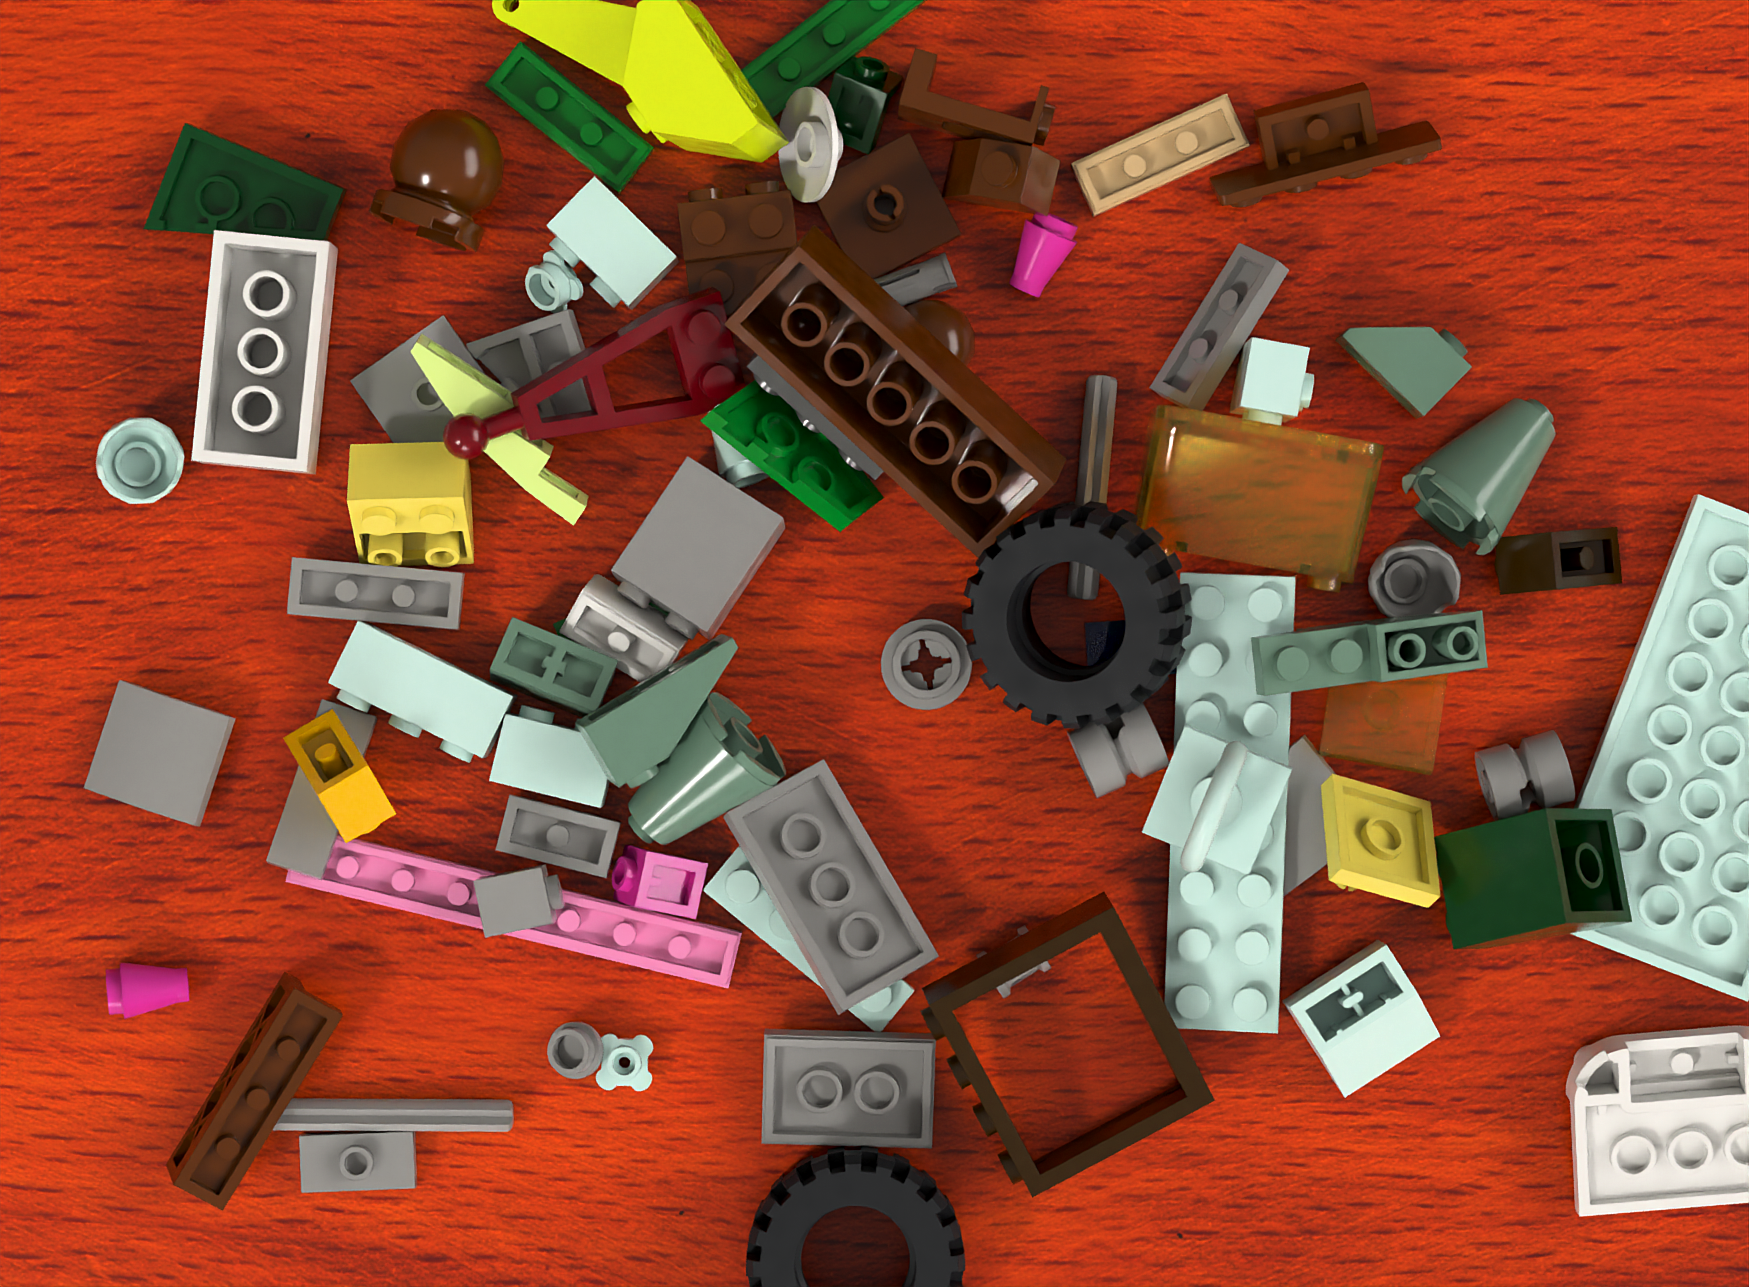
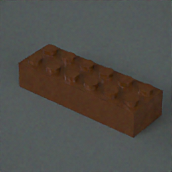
[724,225,1067,558]

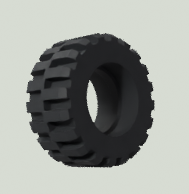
[962,501,1192,729]
[746,1146,965,1287]

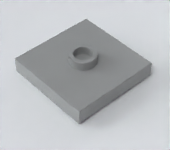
[350,316,486,443]

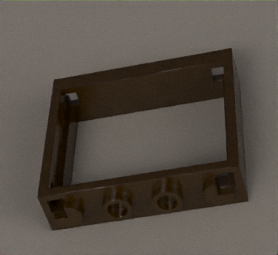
[920,892,1215,1197]

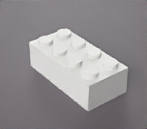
[191,230,338,475]

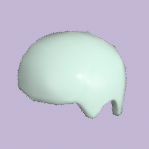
[96,417,185,504]

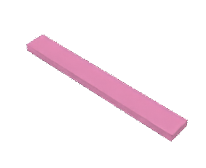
[285,834,742,988]

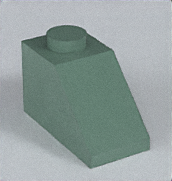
[1335,327,1472,419]

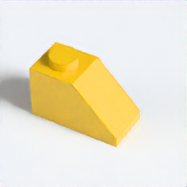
[283,709,396,843]

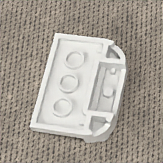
[1566,1025,1749,1217]

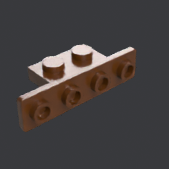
[1210,82,1442,207]

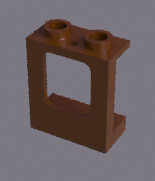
[898,48,1056,146]

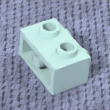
[1229,337,1314,430]

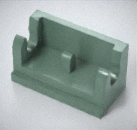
[490,617,618,718]

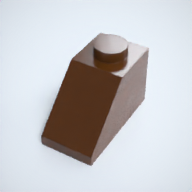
[942,138,1060,216]

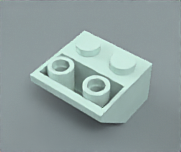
[1283,940,1440,1097]

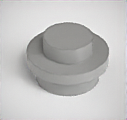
[547,1021,603,1079]

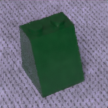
[1434,808,1632,949]

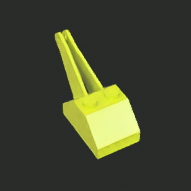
[492,0,789,163]

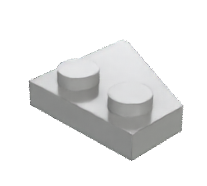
[466,309,591,418]

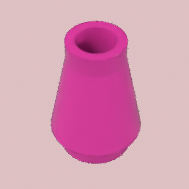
[1009,213,1078,298]
[106,962,190,1019]

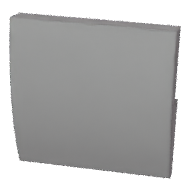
[84,680,236,826]
[1284,735,1336,896]

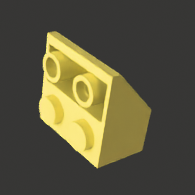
[347,442,474,567]

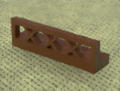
[166,972,343,1211]

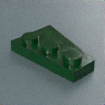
[144,123,347,241]

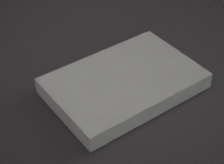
[761,1029,936,1148]

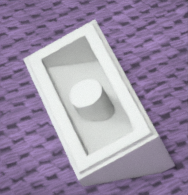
[559,574,689,683]

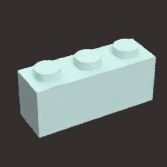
[328,621,517,763]

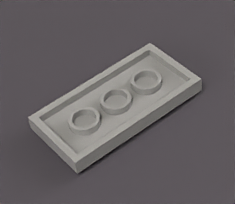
[723,759,939,1015]

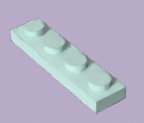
[703,845,915,1032]

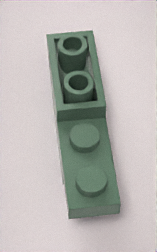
[1251,610,1488,696]

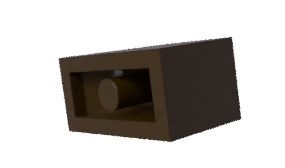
[1495,527,1622,595]

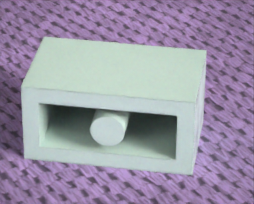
[547,176,679,310]
[489,705,610,808]

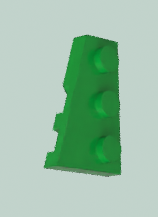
[700,380,884,532]

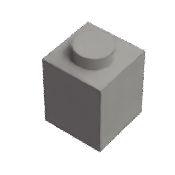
[473,864,564,938]

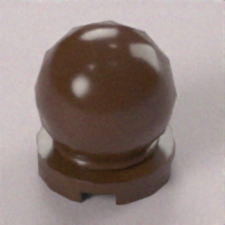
[368,109,505,253]

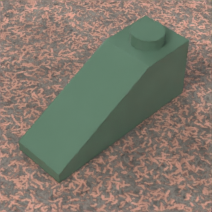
[575,634,738,788]

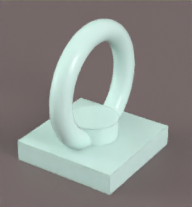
[1142,725,1292,876]

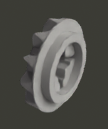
[881,619,972,710]

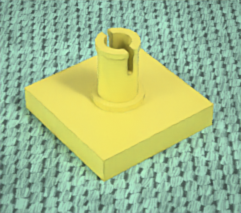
[1321,774,1440,908]

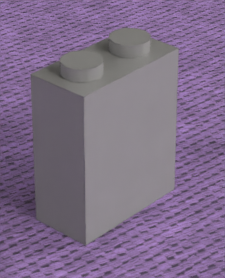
[611,456,786,640]

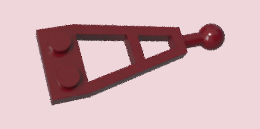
[443,287,746,460]

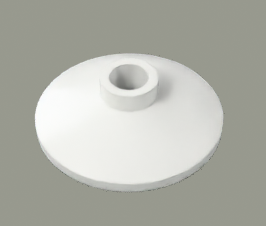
[778,87,843,202]

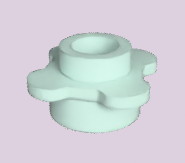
[525,250,583,314]
[596,1033,654,1091]

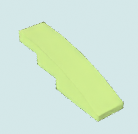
[410,334,589,526]

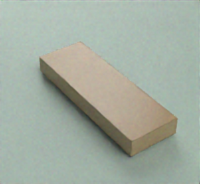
[1070,93,1250,217]

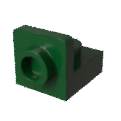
[828,56,903,155]

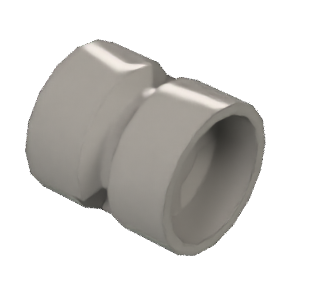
[1067,702,1170,798]
[1474,730,1575,821]

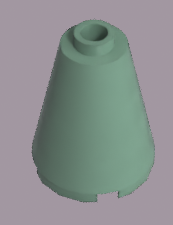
[1402,398,1556,555]
[628,692,786,845]

